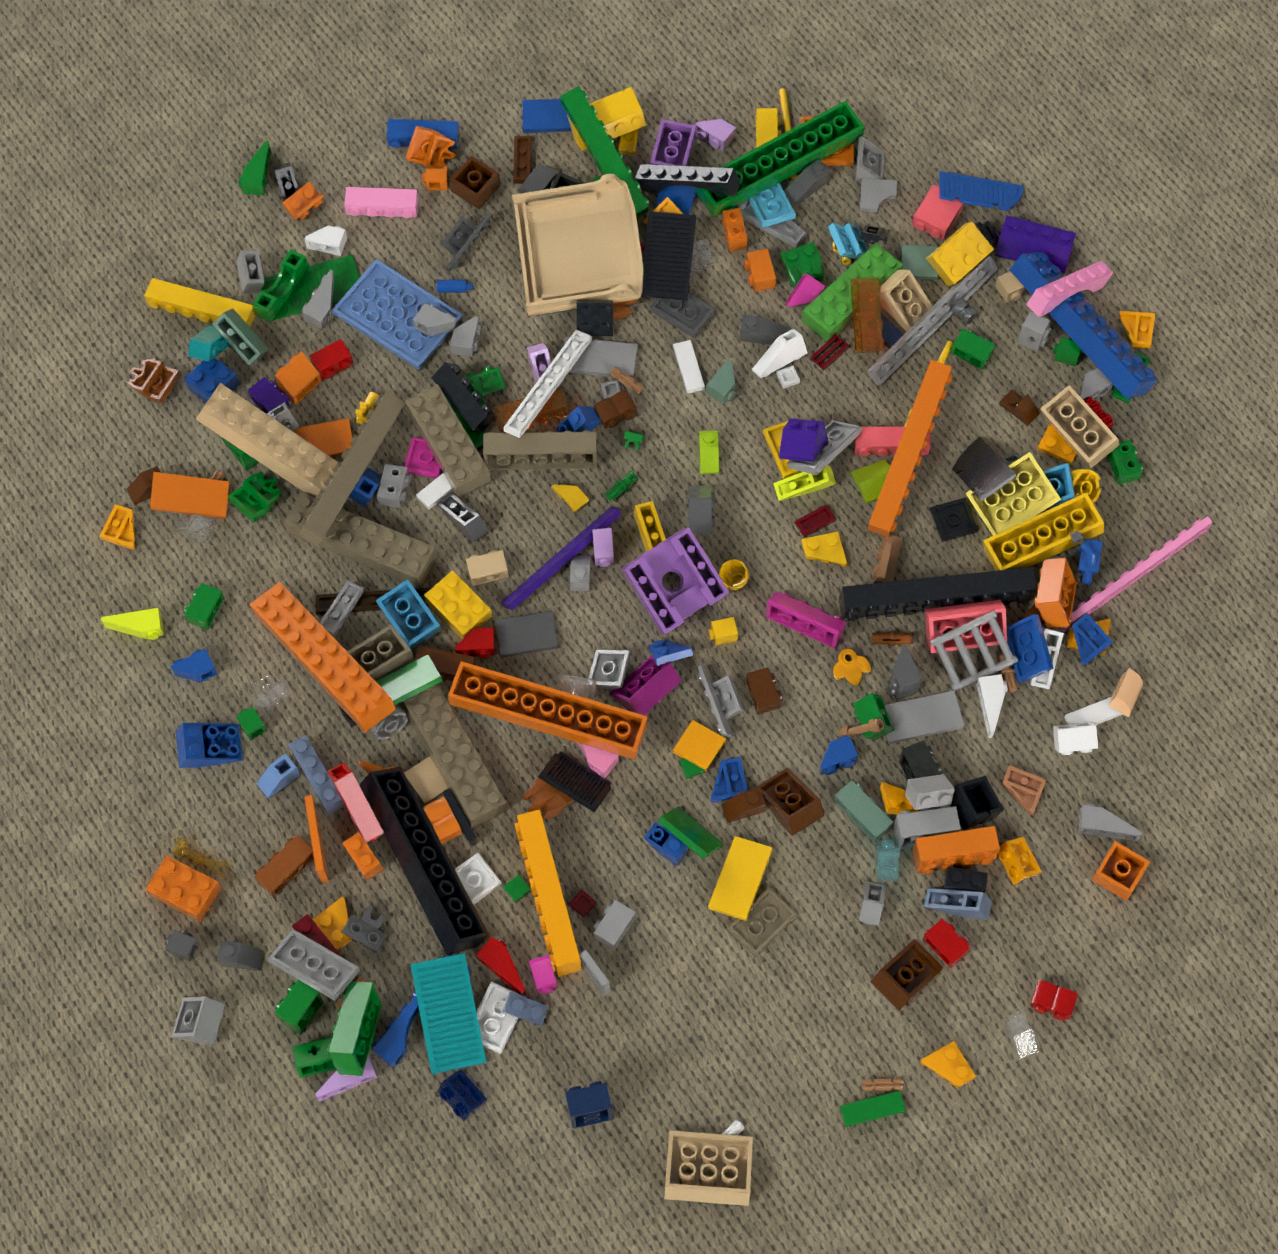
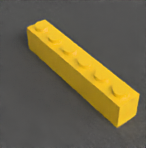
[144,278,256,327]

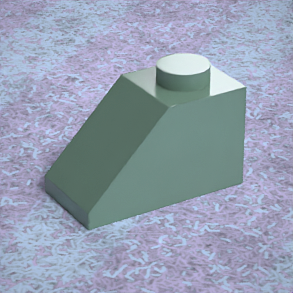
[706,359,736,405]

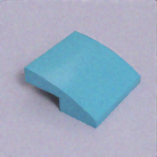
[828,223,869,259]

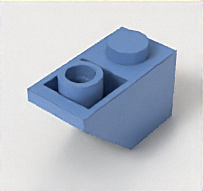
[256,754,300,799]

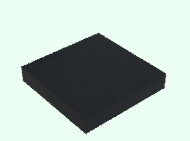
[929,498,978,542]

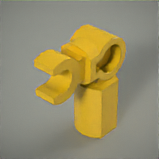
[355,392,379,424]

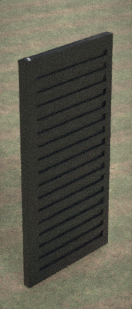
[641,211,697,301]

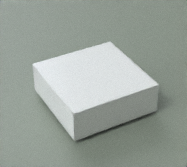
[776,366,800,389]

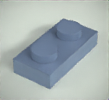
[503,992,548,1026]

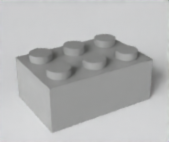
[893,805,961,849]

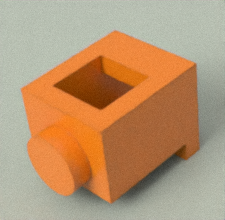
[422,166,449,190]

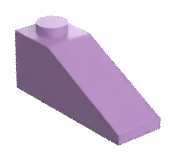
[315,1055,377,1102]

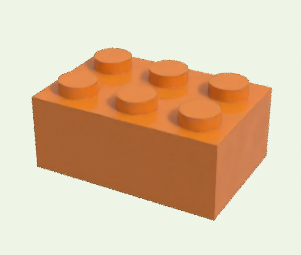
[1035,558,1077,628]
[145,855,222,922]

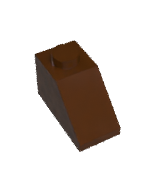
[127,466,161,505]
[721,787,766,823]

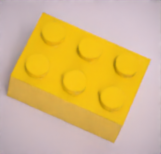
[925,221,994,286]
[424,570,492,639]

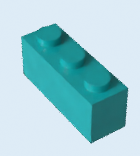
[188,325,230,362]

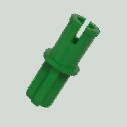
[605,471,638,502]

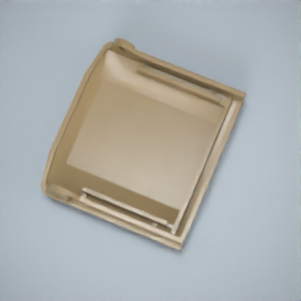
[512,174,644,316]

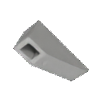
[302,270,334,329]

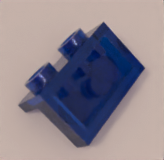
[438,1069,487,1121]

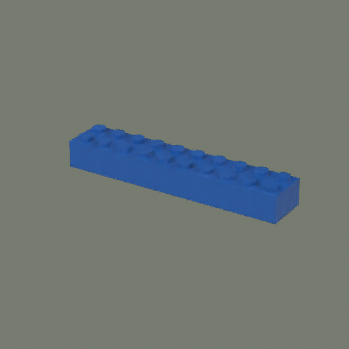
[1010,252,1158,399]

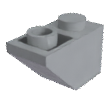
[413,303,457,336]
[450,316,482,357]

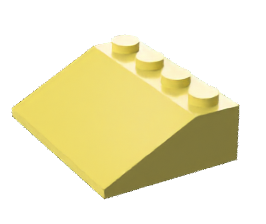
[966,452,1061,536]

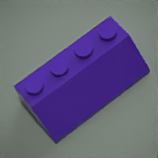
[995,215,1076,274]

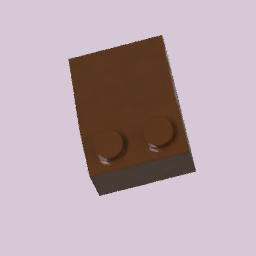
[755,767,825,836]
[870,939,943,1011]

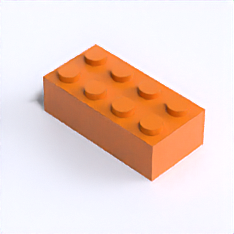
[912,826,1000,874]

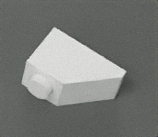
[305,225,347,256]

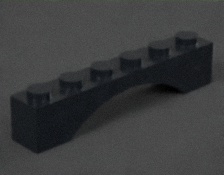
[635,164,741,196]

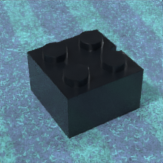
[950,776,1004,830]

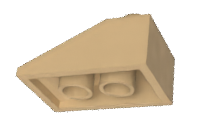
[873,270,933,331]

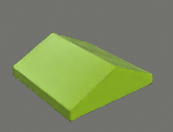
[851,459,890,504]

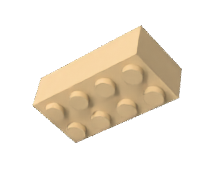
[1040,385,1120,469]

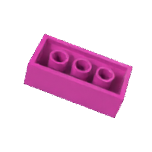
[766,591,846,649]

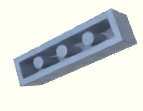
[288,735,345,816]

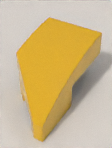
[551,484,589,512]

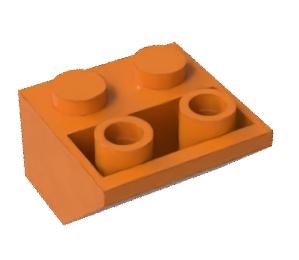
[275,351,321,406]

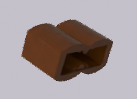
[594,390,637,429]

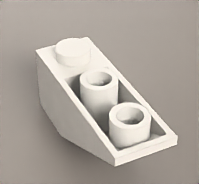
[752,329,807,378]

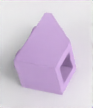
[695,119,736,151]

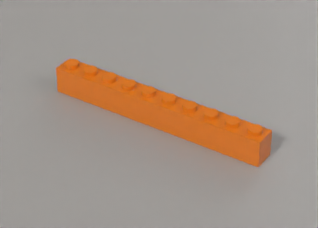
[867,360,953,538]

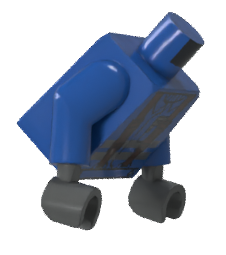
[1070,531,1102,585]

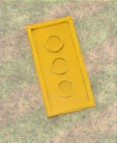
[708,836,773,921]

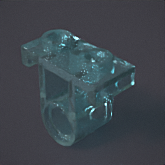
[876,839,900,882]

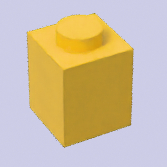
[708,617,738,646]

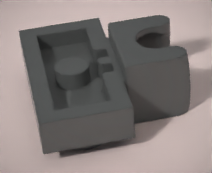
[341,907,387,953]

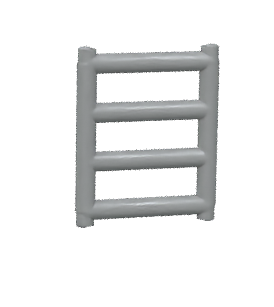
[930,611,1018,691]

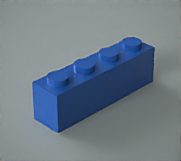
[386,119,459,150]

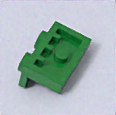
[465,365,506,396]

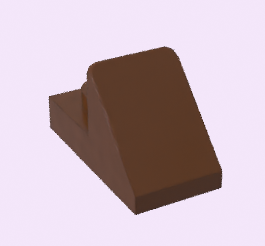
[999,389,1040,426]

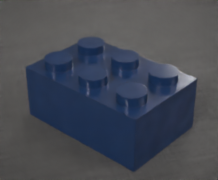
[565,1081,613,1129]

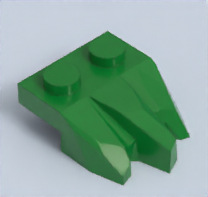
[780,242,825,288]
[228,472,281,523]

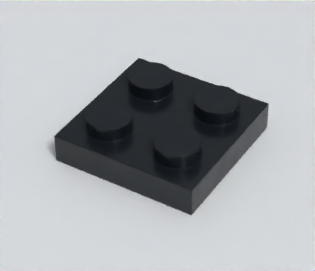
[576,300,613,337]

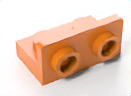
[282,181,325,220]

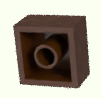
[450,155,501,209]

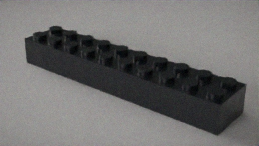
[839,567,1037,621]
[359,766,489,955]

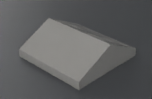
[587,650,631,691]

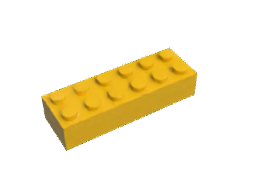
[983,493,1104,571]

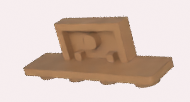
[872,534,903,583]

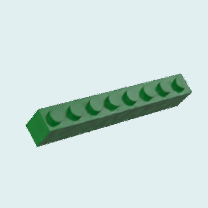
[560,86,650,218]

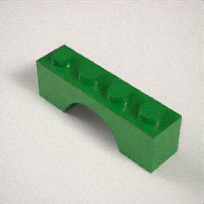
[252,249,309,323]

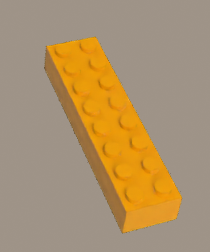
[514,809,582,977]

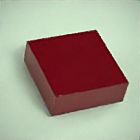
[568,889,597,918]

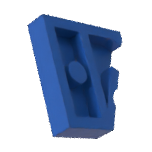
[1072,613,1113,667]
[648,640,693,665]
[711,757,748,803]

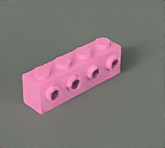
[344,187,419,218]

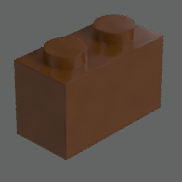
[745,667,783,715]

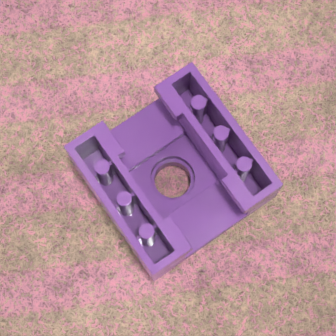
[620,528,729,634]

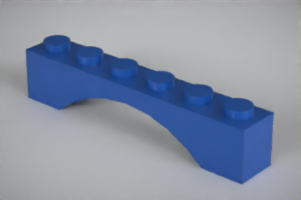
[373,954,470,1068]

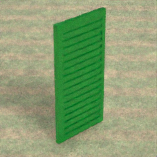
[261,255,359,321]

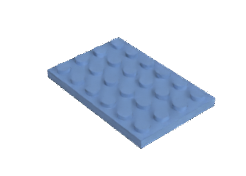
[332,259,463,370]

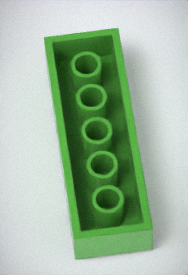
[802,243,903,342]

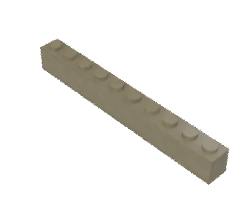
[298,391,405,546]

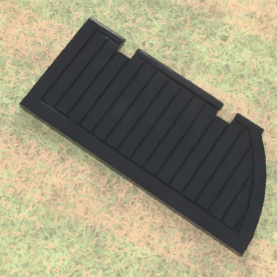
[952,437,1016,501]

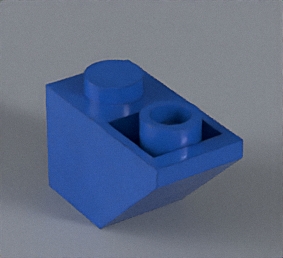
[556,406,601,432]
[349,467,382,507]
[170,649,218,683]
[819,735,858,775]
[644,822,688,866]

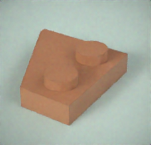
[1002,765,1046,815]

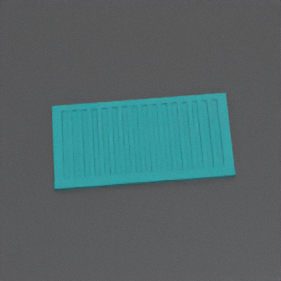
[410,953,486,1075]

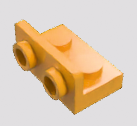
[998,837,1042,885]

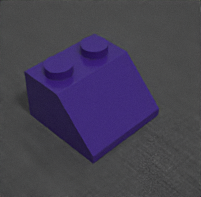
[779,418,828,462]

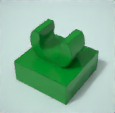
[624,430,646,451]

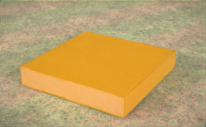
[672,720,726,771]

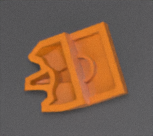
[405,126,456,169]

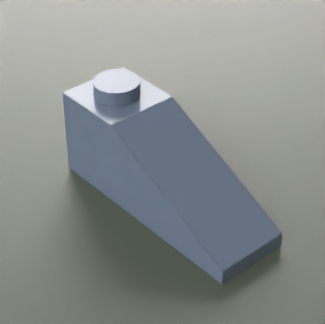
[924,888,992,920]

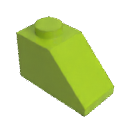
[699,430,719,474]

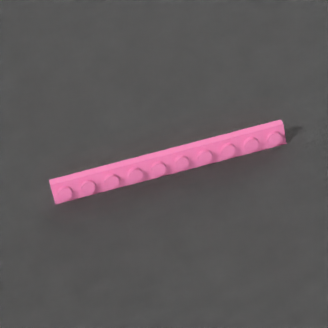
[1060,516,1212,632]

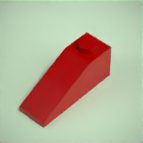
[476,937,526,996]

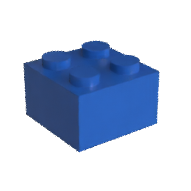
[184,358,240,403]

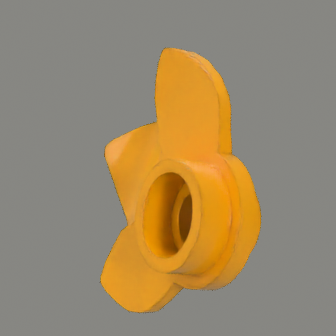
[833,649,871,686]

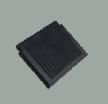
[538,752,611,813]

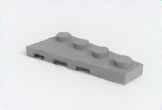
[739,199,806,248]

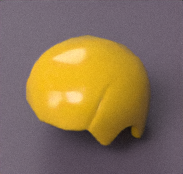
[719,559,749,590]

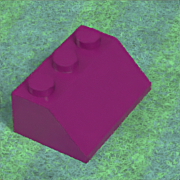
[610,655,681,715]

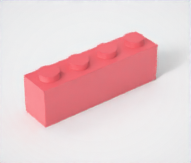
[854,427,930,457]

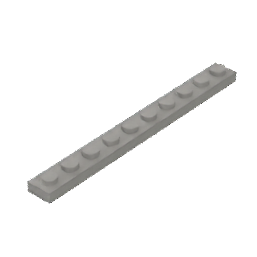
[867,255,998,385]

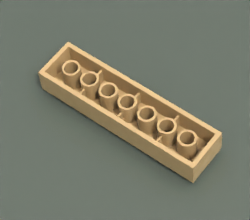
[196,383,338,498]

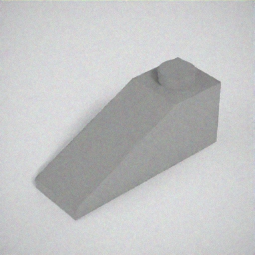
[1078,804,1142,841]

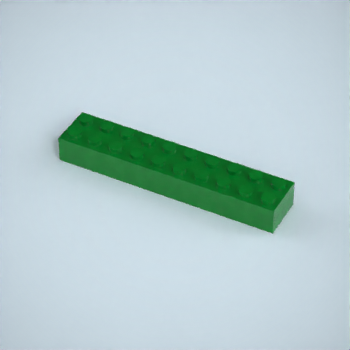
[695,100,865,218]

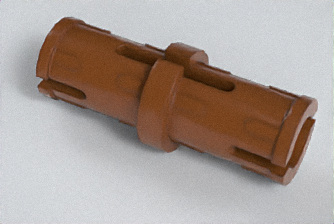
[872,631,911,646]

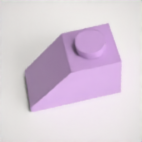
[526,343,551,382]
[592,528,614,567]

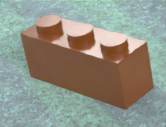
[254,835,314,898]

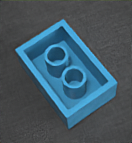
[376,579,442,651]

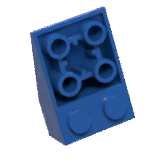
[176,723,243,768]

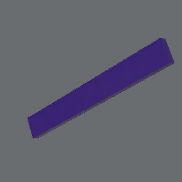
[500,507,622,610]

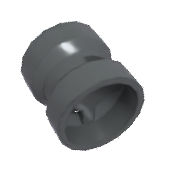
[953,299,978,325]

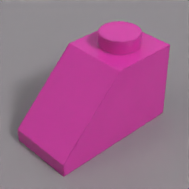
[785,274,825,307]
[529,955,557,994]

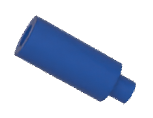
[437,280,473,293]

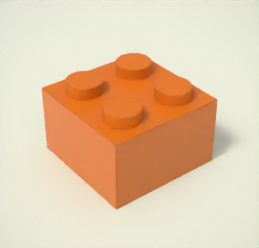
[1092,841,1150,901]

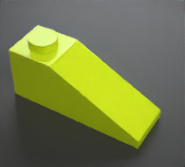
[773,465,836,501]
[101,608,164,640]

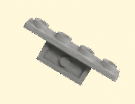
[698,665,744,738]

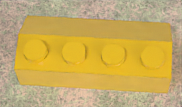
[567,87,646,151]

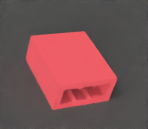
[912,184,964,240]

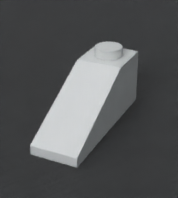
[1030,627,1064,689]
[976,674,1007,738]

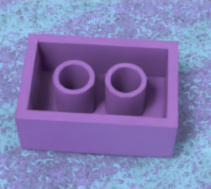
[650,119,696,166]

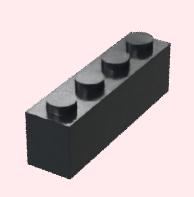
[431,362,496,432]

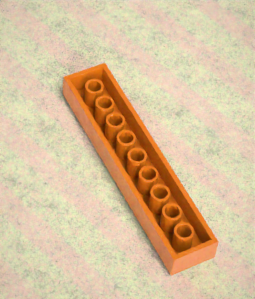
[249,582,396,733]
[448,661,648,760]

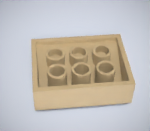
[664,1130,753,1206]

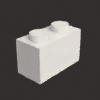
[1053,722,1098,755]

